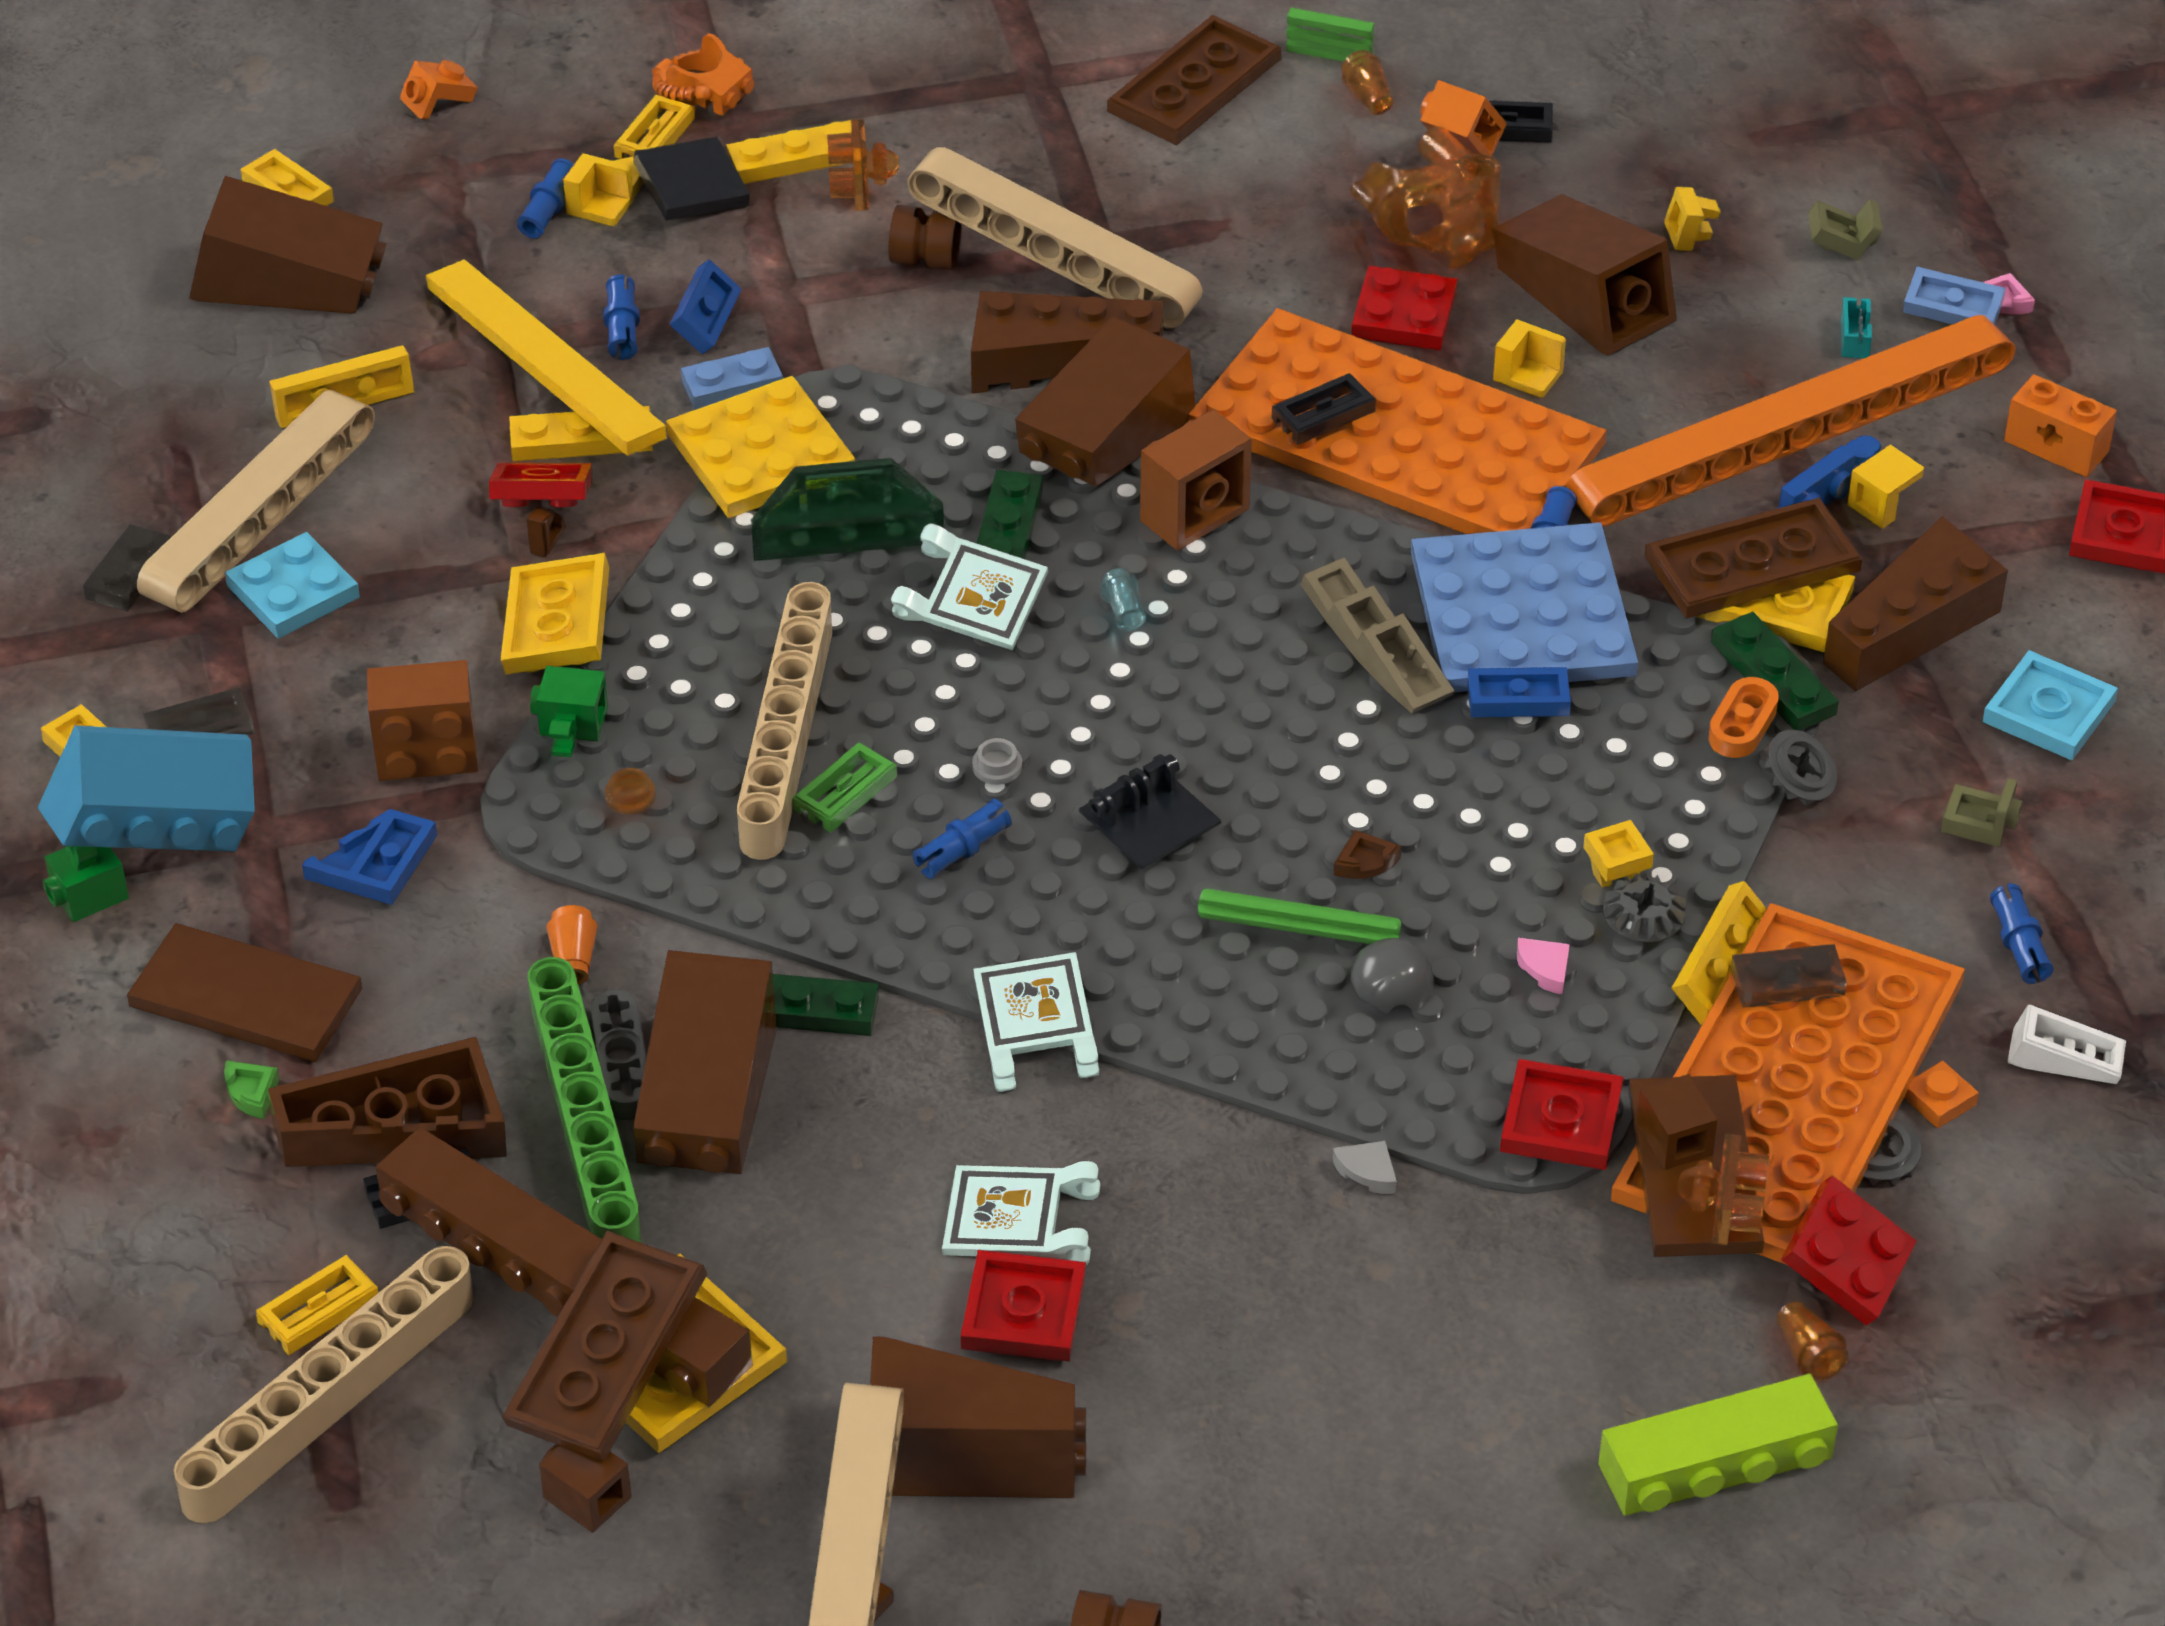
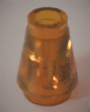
[1341,50,1394,115]
[1776,1302,1848,1380]

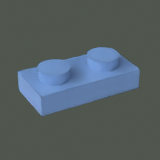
[1903,267,2006,325]
[681,347,783,410]

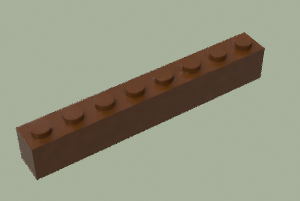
[375,1127,753,1408]

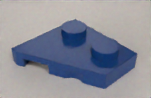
[302,809,437,905]

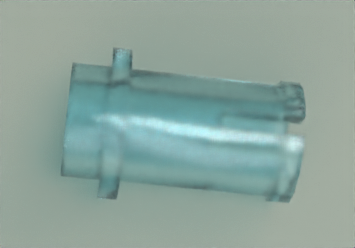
[1100,568,1146,631]

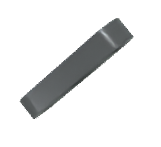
[591,989,646,1120]

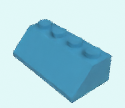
[37,725,255,851]

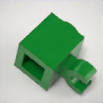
[530,666,608,758]
[43,846,129,923]

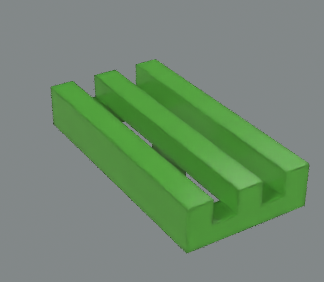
[1286,8,1375,66]
[792,742,897,833]

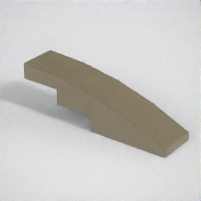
[1300,557,1455,714]

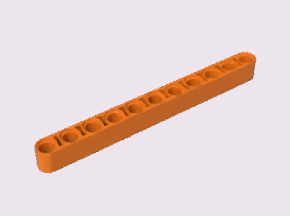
[1566,315,2016,527]

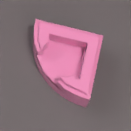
[1983,273,2035,315]
[1517,938,1570,995]

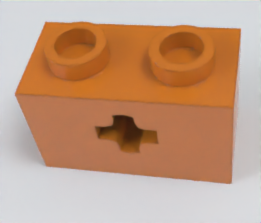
[1420,80,1507,163]
[2004,374,2117,477]

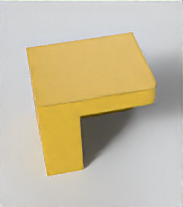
[563,153,634,226]
[1493,319,1566,398]
[1847,444,1924,529]

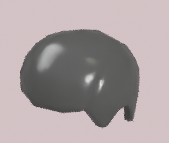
[1350,938,1434,1014]

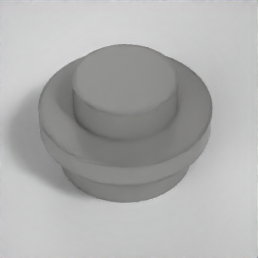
[972,738,1022,785]

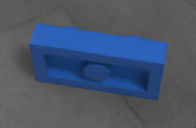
[669,259,742,354]
[1467,667,1571,717]

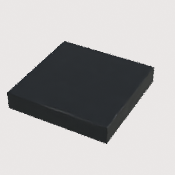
[633,137,750,221]

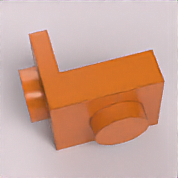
[400,60,478,120]

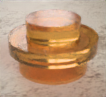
[605,768,656,814]

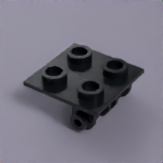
[1079,754,1221,869]

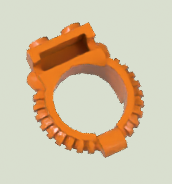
[652,34,755,115]

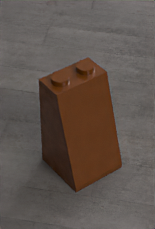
[189,176,387,314]
[1492,194,1677,356]
[1015,316,1196,487]
[633,950,777,1174]
[870,1336,1086,1498]

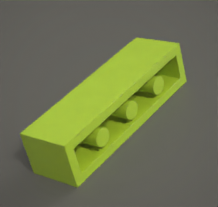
[1598,1373,1838,1516]

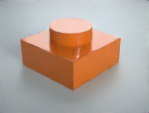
[1904,1060,1979,1129]

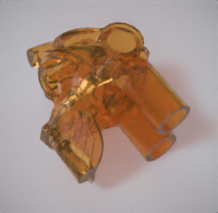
[1350,126,1501,269]

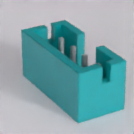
[1840,297,1872,358]

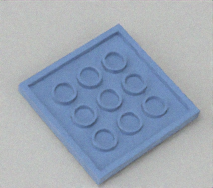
[1411,522,1638,692]

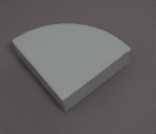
[1332,1141,1397,1194]

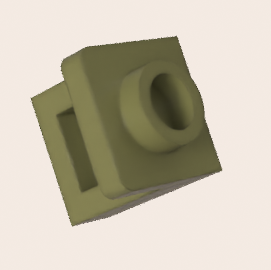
[1808,199,1883,260]
[1941,778,2023,847]

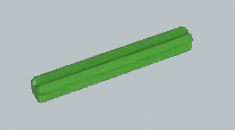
[1198,889,1401,944]

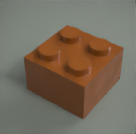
[1140,409,1252,551]
[367,660,478,781]

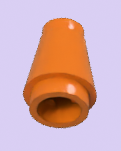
[546,905,598,985]

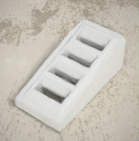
[2008,1004,2126,1084]

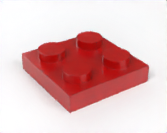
[1351,266,1458,351]
[489,463,592,507]
[2068,479,2165,574]
[1500,1059,1624,1170]
[1781,1175,1917,1326]
[960,1250,1086,1362]

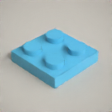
[225,532,360,639]
[1982,650,2118,761]

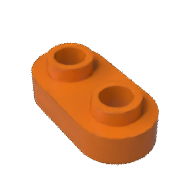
[1708,677,1779,758]

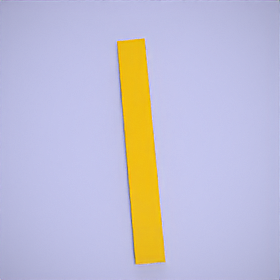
[426,259,667,456]

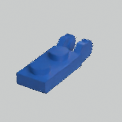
[1778,435,1881,508]

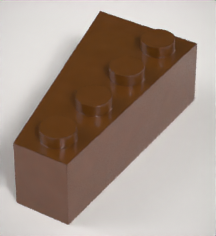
[971,291,1163,394]
[1823,516,2008,692]
[268,1036,507,1167]

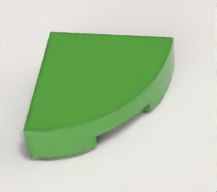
[224,1060,280,1119]

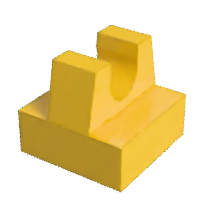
[1664,187,1721,251]
[1583,820,1654,888]

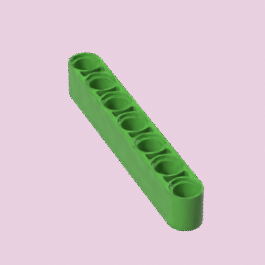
[528,957,641,1242]

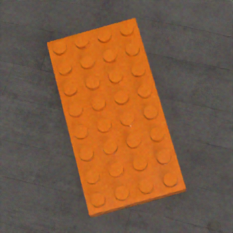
[1188,308,1607,534]
[1611,903,1965,1265]

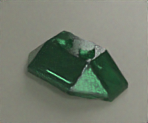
[751,458,944,561]

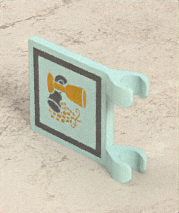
[891,524,1048,651]
[973,952,1099,1092]
[942,1161,1100,1265]

